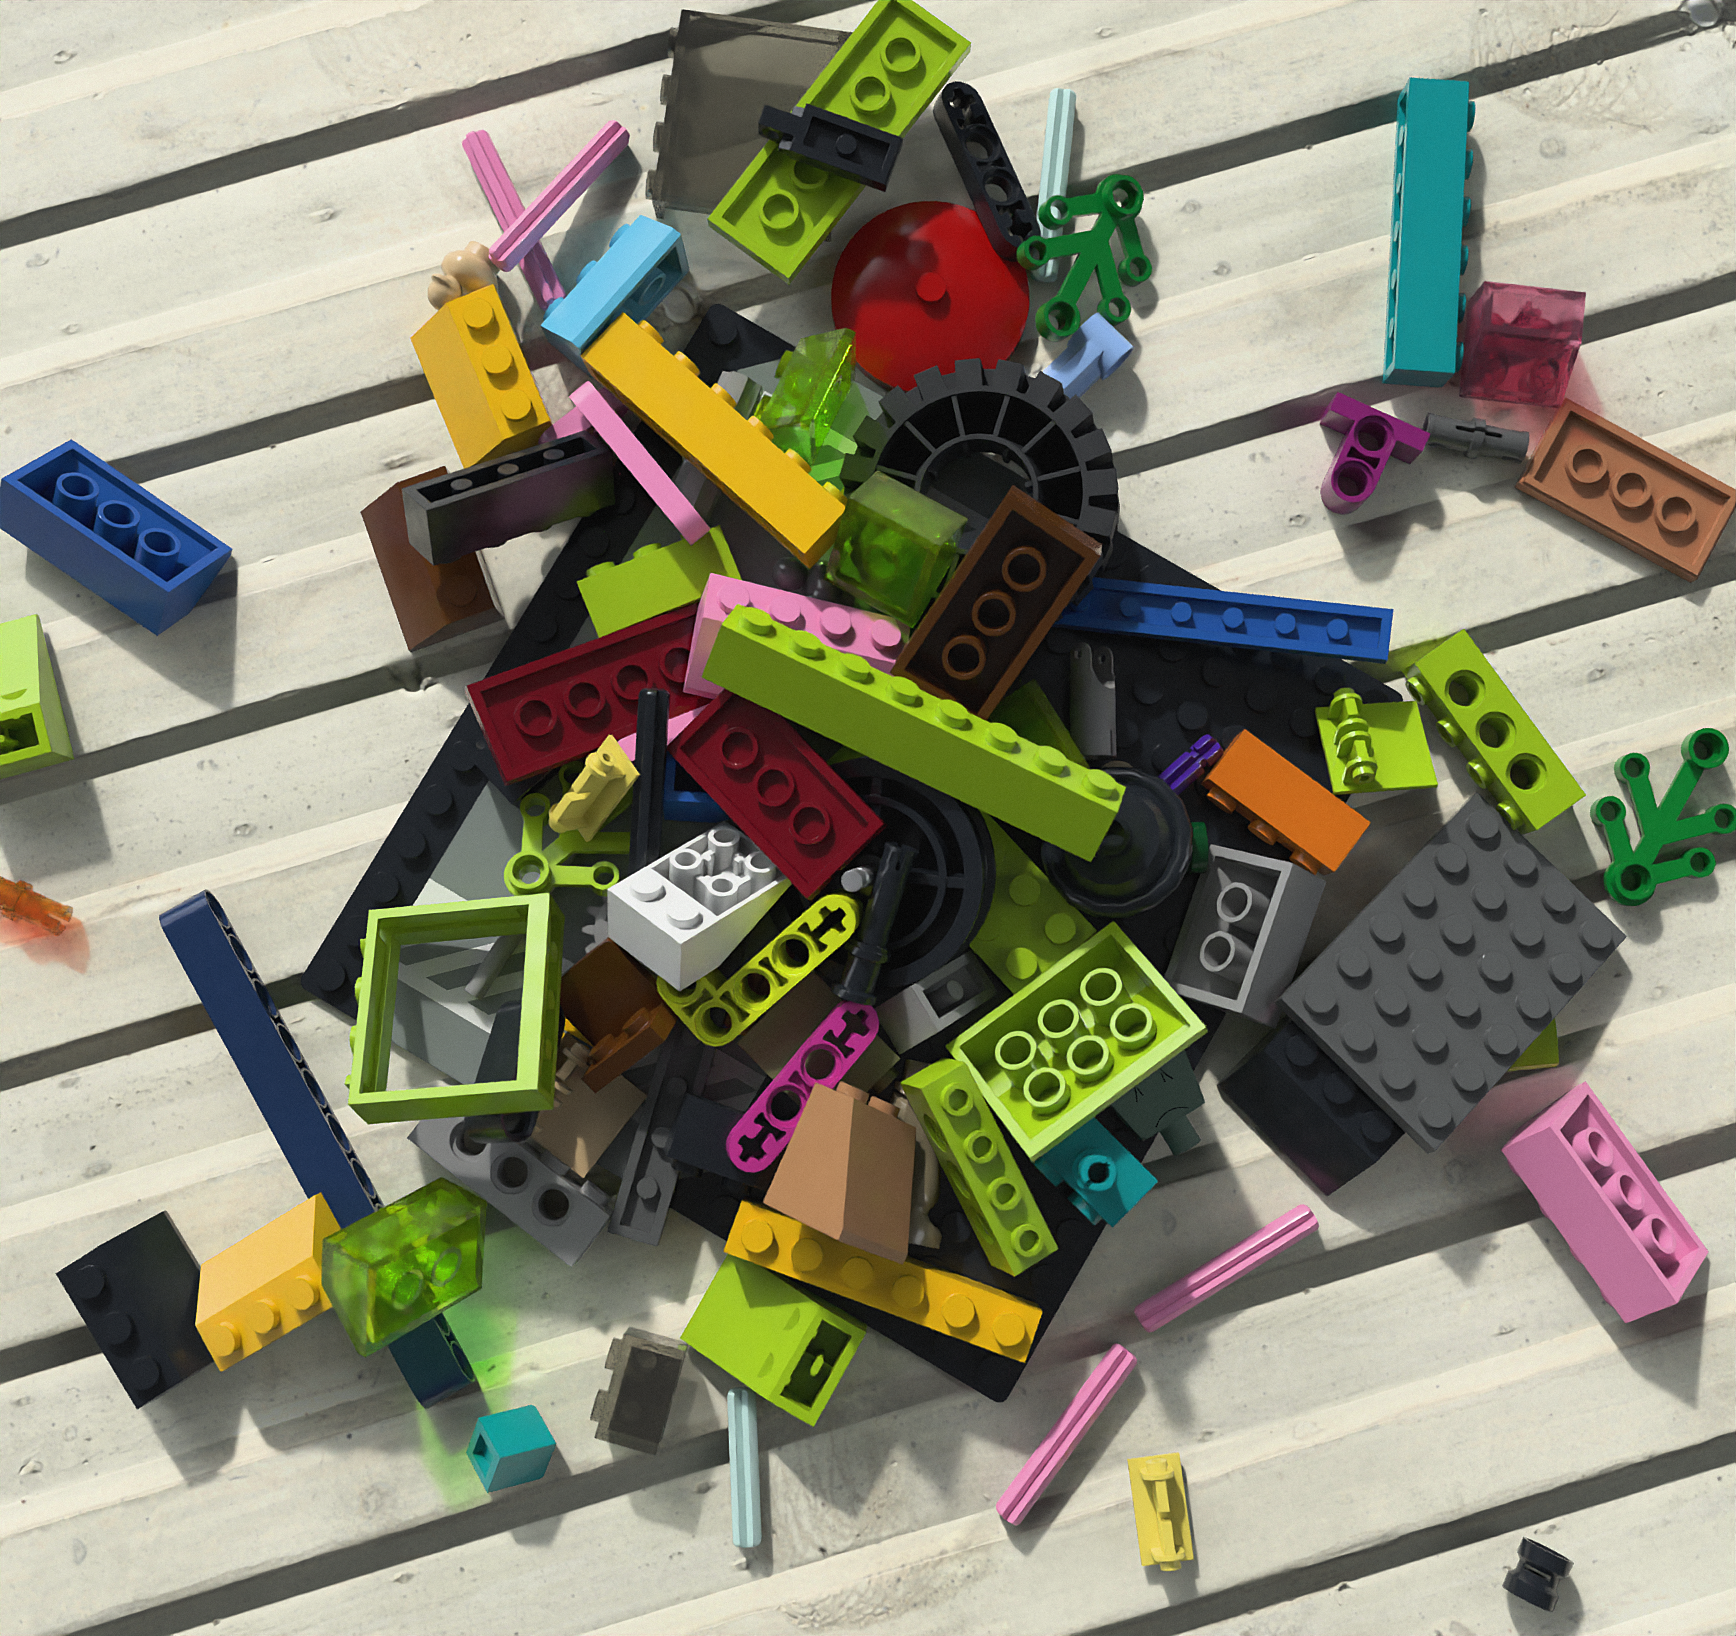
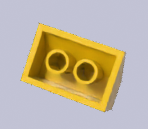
[410,284,553,468]
[195,1193,372,1372]

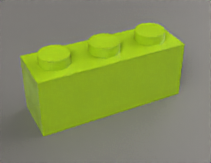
[577,524,742,638]

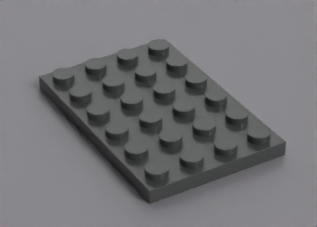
[1274,792,1627,1154]

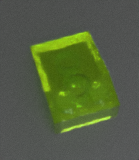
[754,328,856,467]

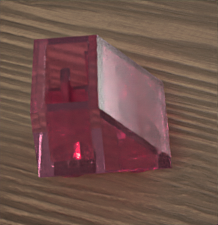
[1459,281,1586,408]

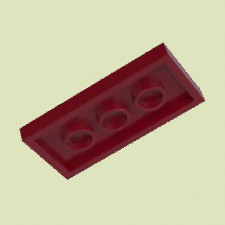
[667,689,887,900]

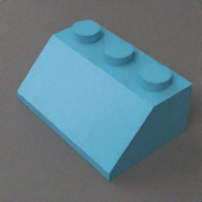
[541,215,690,379]

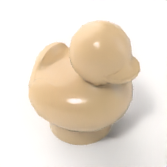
[428,241,500,310]

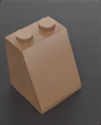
[763,1081,916,1265]

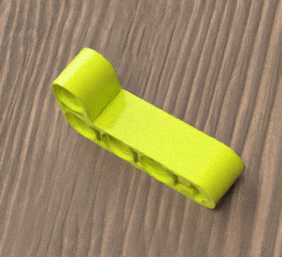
[656,888,864,1047]

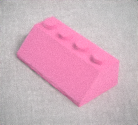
[683,573,911,699]
[1501,1081,1709,1323]

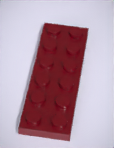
[465,602,713,787]

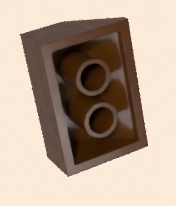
[360,466,505,652]

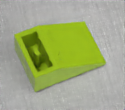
[0,614,74,780]
[680,1254,867,1427]

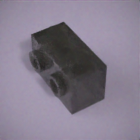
[590,1326,689,1456]

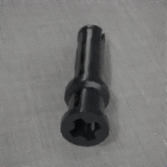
[831,841,918,1005]

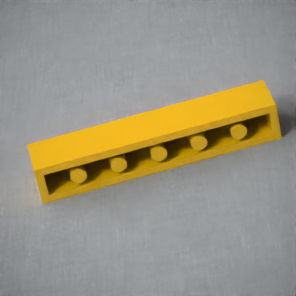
[580,312,852,569]
[723,1196,1042,1363]

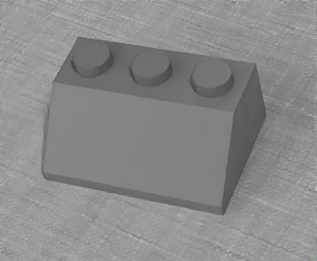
[1164,844,1326,1029]

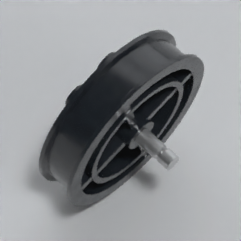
[768,756,996,989]

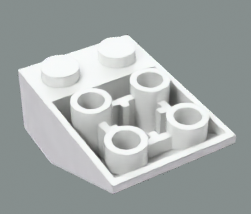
[608,821,792,991]

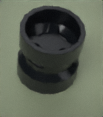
[1502,1537,1574,1612]

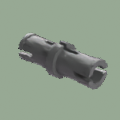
[1422,413,1530,464]

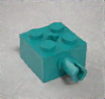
[1030,1117,1158,1228]

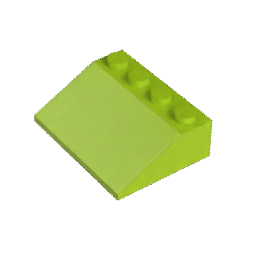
[946,921,1208,1162]

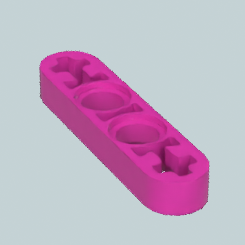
[726,1000,879,1173]

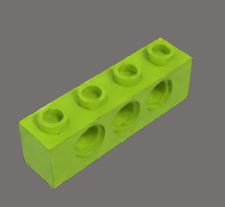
[1402,629,1586,835]
[900,1057,1059,1276]

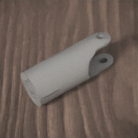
[1069,642,1117,761]

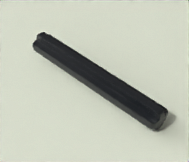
[628,688,670,877]

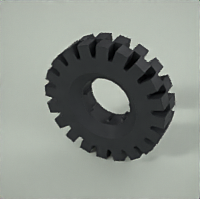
[839,358,1120,629]

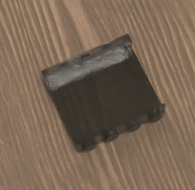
[645,9,853,242]

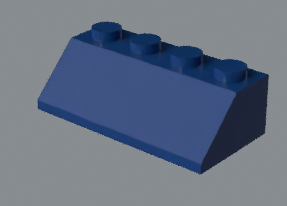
[0,439,232,636]

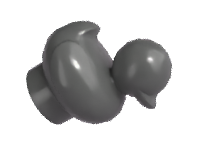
[772,556,857,608]

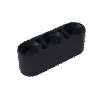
[464,1000,565,1144]

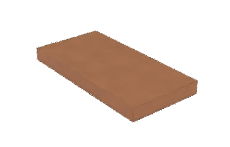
[1514,398,1736,583]

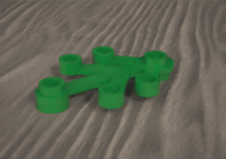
[1017,174,1152,342]
[1590,728,1736,906]

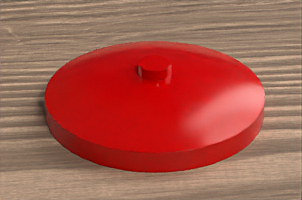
[831,201,1030,393]

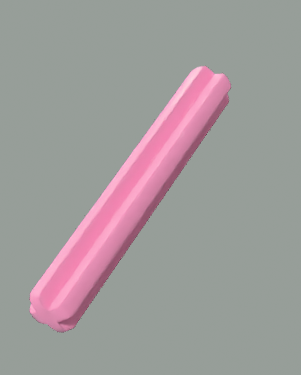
[489,120,630,272]
[462,130,567,311]
[1134,1204,1319,1332]
[996,1343,1137,1525]

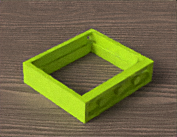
[344,893,565,1124]

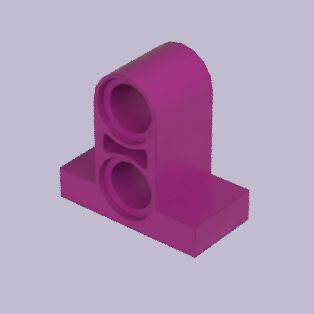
[1319,392,1431,515]

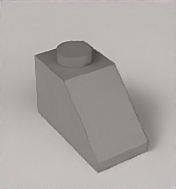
[874,950,998,1055]

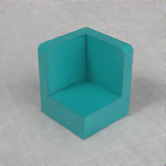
[466,1405,556,1493]

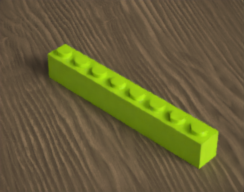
[701,604,1126,862]

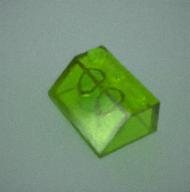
[321,1177,487,1358]

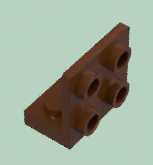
[560,937,679,1094]

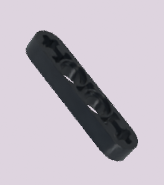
[933,81,1041,262]

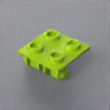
[1315,688,1438,795]

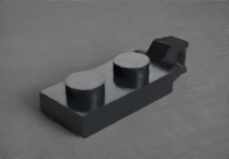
[758,103,903,192]

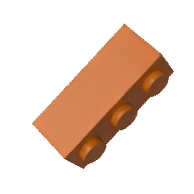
[1201,729,1371,876]

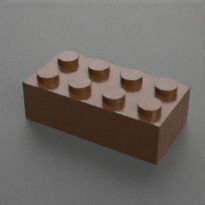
[889,485,1102,720]

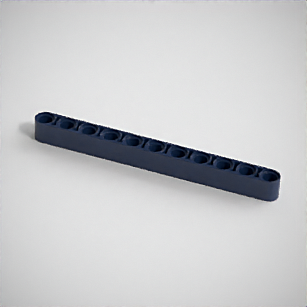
[159,889,475,1409]

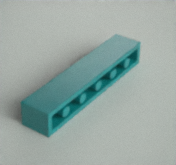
[1383,77,1476,388]

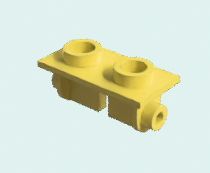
[548,735,640,842]
[1127,1452,1194,1571]

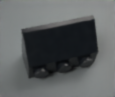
[1217,1015,1406,1196]
[55,1210,215,1409]

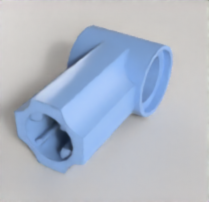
[1043,312,1134,398]

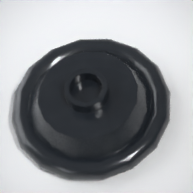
[1040,767,1193,918]

